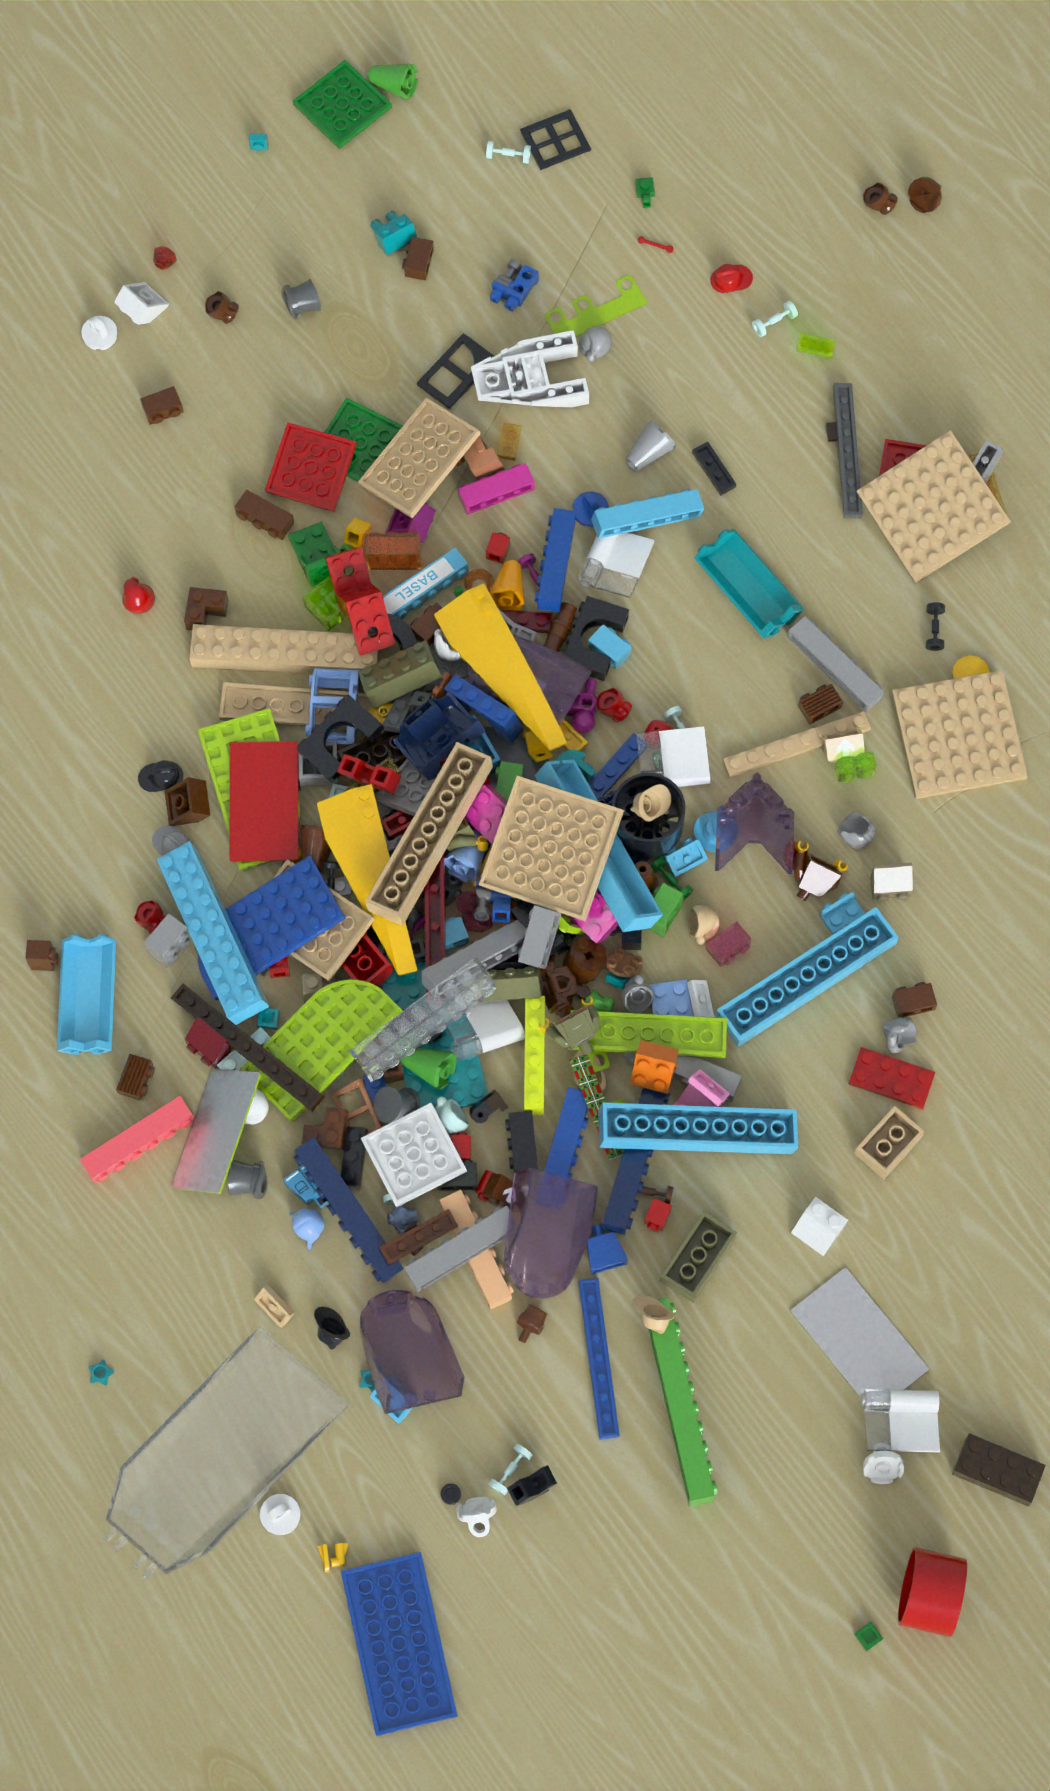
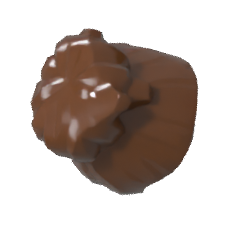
[863,182,898,215]
[205,291,239,324]

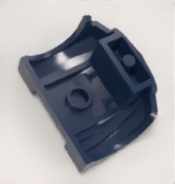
[393,691,486,780]

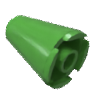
[368,64,418,100]
[400,1046,457,1090]

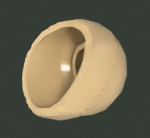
[688,904,720,945]

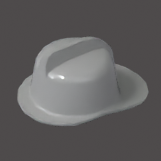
[152,825,193,855]

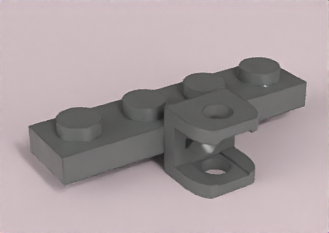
[382,685,431,733]

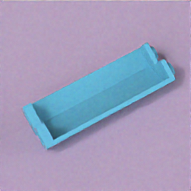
[57,934,116,1055]

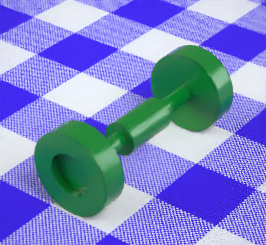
[651,856,694,901]

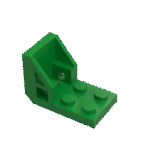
[288,521,346,587]

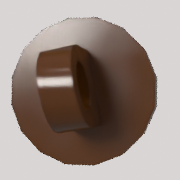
[908,177,942,213]

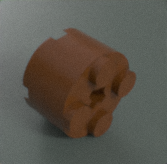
[563,937,607,984]

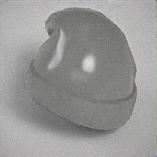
[579,326,612,362]
[622,975,654,1013]

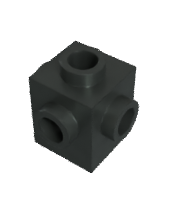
[445,874,463,907]

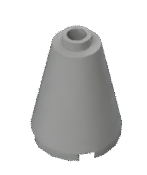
[626,420,676,471]

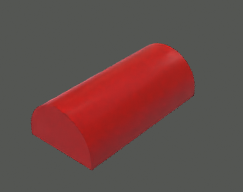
[341,933,393,987]

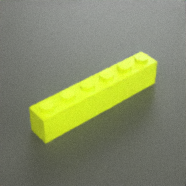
[524,996,545,1115]

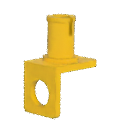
[523,728,553,762]

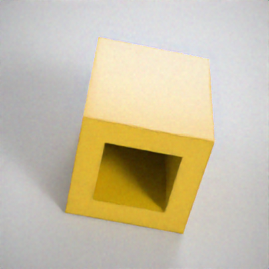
[343,518,372,548]

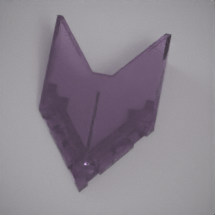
[715,772,794,874]

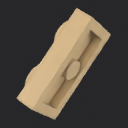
[254,1285,294,1328]

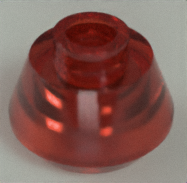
[153,246,177,270]

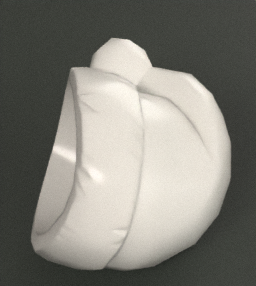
[244,1088,269,1125]

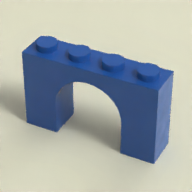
[444,674,523,744]

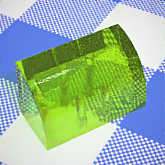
[796,333,836,359]

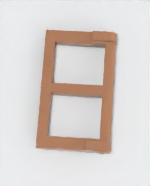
[331,1078,383,1135]

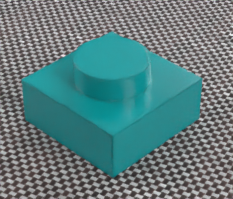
[249,134,268,151]
[605,972,631,989]
[257,1008,280,1030]

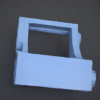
[305,668,359,744]

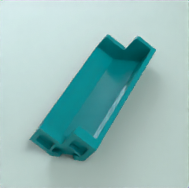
[694,529,804,639]

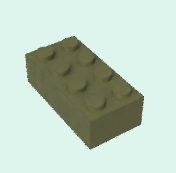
[358,640,442,709]
[660,1211,737,1303]

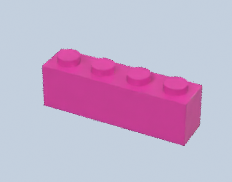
[458,463,535,515]

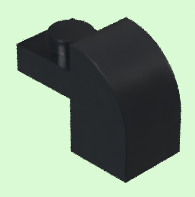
[507,1465,557,1506]

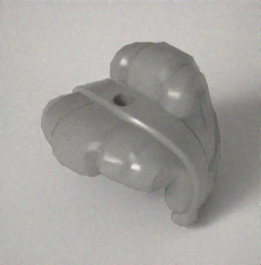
[882,1017,917,1053]

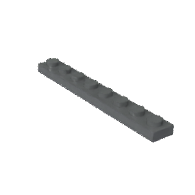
[833,383,863,518]

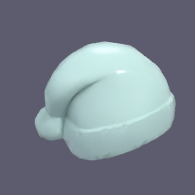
[434,1096,469,1135]

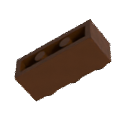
[235,489,294,540]

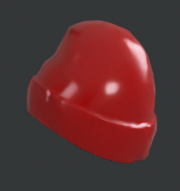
[122,577,155,614]

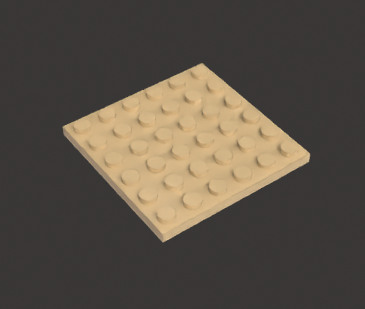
[857,430,1011,583]
[892,670,1028,799]
[479,776,624,921]

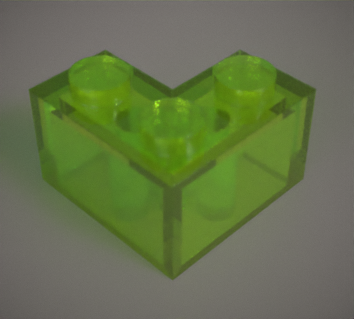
[303,576,342,632]

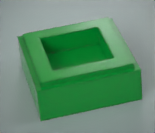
[854,1622,883,1651]

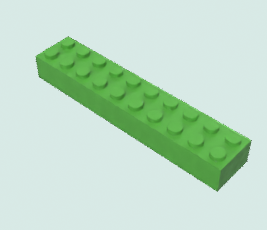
[648,1297,718,1507]

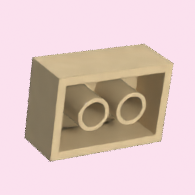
[854,1106,925,1180]

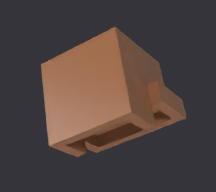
[464,435,505,480]

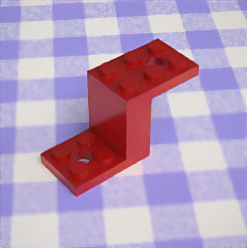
[325,547,396,656]

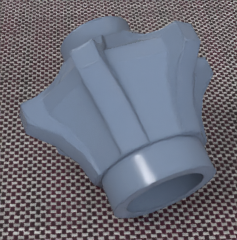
[387,1204,418,1233]

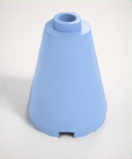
[445,829,488,882]

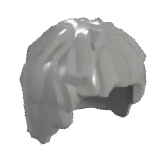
[837,811,876,849]

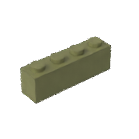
[462,966,543,1003]

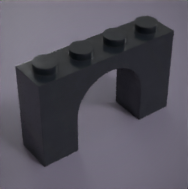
[560,596,629,681]
[297,695,384,783]

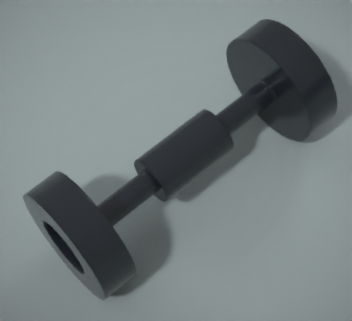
[926,602,945,651]
[322,861,341,891]

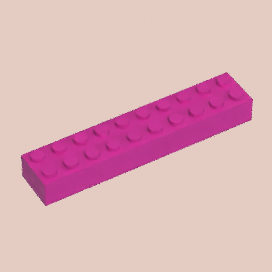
[464,785,619,944]

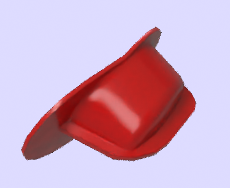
[710,264,753,293]

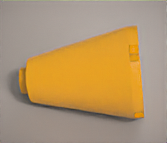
[489,560,525,611]

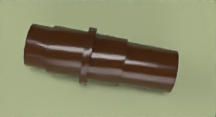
[541,602,577,659]

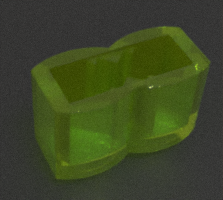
[835,752,877,782]

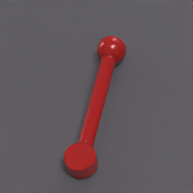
[638,236,673,253]

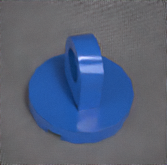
[573,492,609,527]

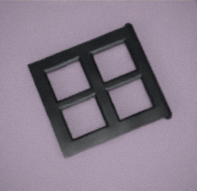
[520,109,591,170]

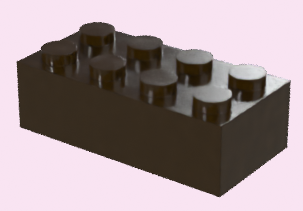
[338,730,407,788]
[952,1433,1046,1507]

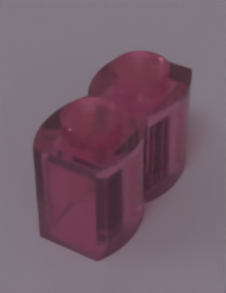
[456,891,493,933]

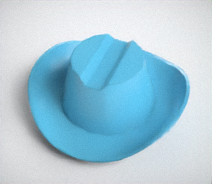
[694,812,737,853]

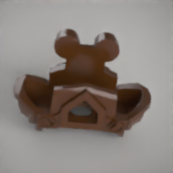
[540,955,591,1018]

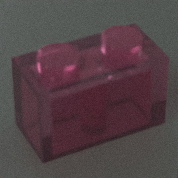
[706,921,751,967]

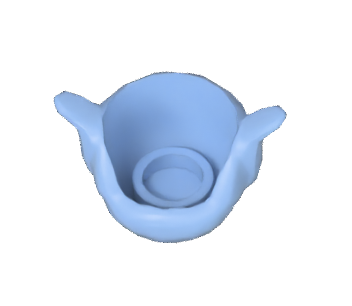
[289,1208,325,1250]

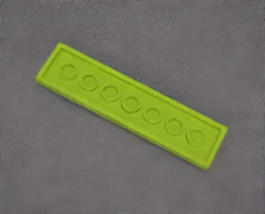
[569,1010,727,1058]

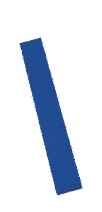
[578,1278,620,1440]

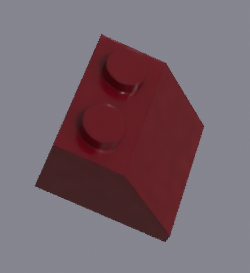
[185,1016,231,1069]

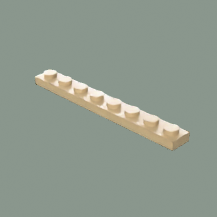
[723,711,871,778]

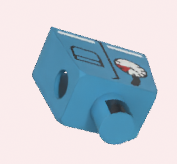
[283,1165,328,1208]

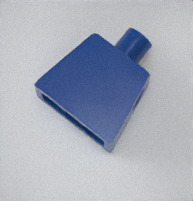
[587,1224,628,1275]

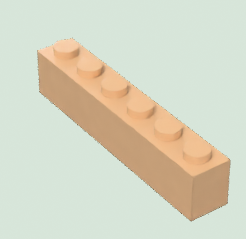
[439,1190,514,1310]

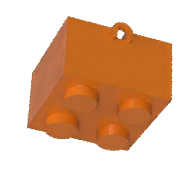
[630,1040,679,1094]

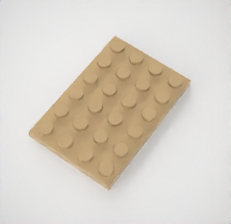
[358,398,481,518]
[274,859,375,981]

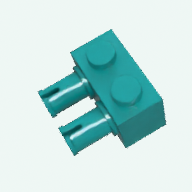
[370,210,417,255]

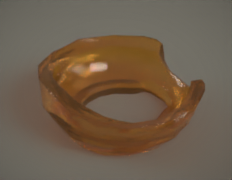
[464,569,494,591]

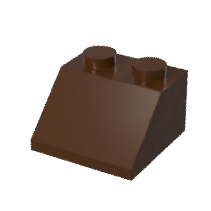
[165,777,210,826]

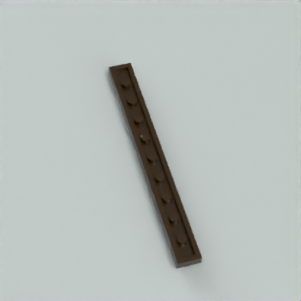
[171,983,325,1112]

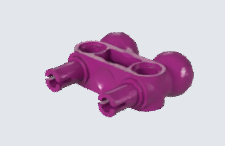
[543,672,598,734]

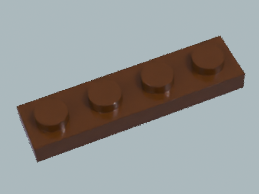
[379,1209,458,1265]

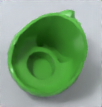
[585,990,614,1012]

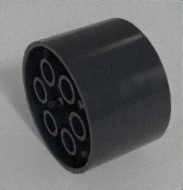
[612,773,686,858]

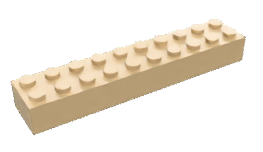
[189,624,380,677]
[365,742,493,926]

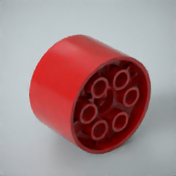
[898,1547,967,1637]

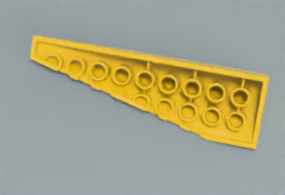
[434,583,567,751]
[317,784,417,976]

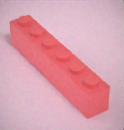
[79,1096,194,1183]

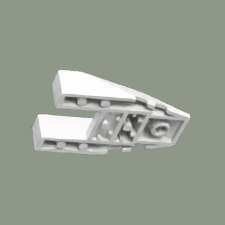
[471,330,589,407]

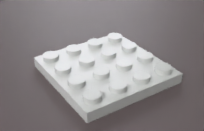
[361,1103,467,1208]

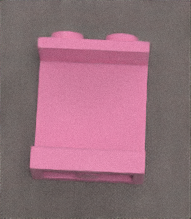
[673,1069,730,1107]

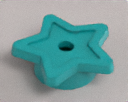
[89,1360,114,1385]
[359,1367,383,1393]

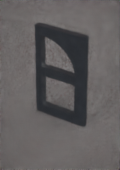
[417,333,494,409]

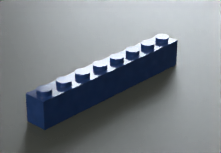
[602,1088,670,1235]
[293,1137,404,1283]

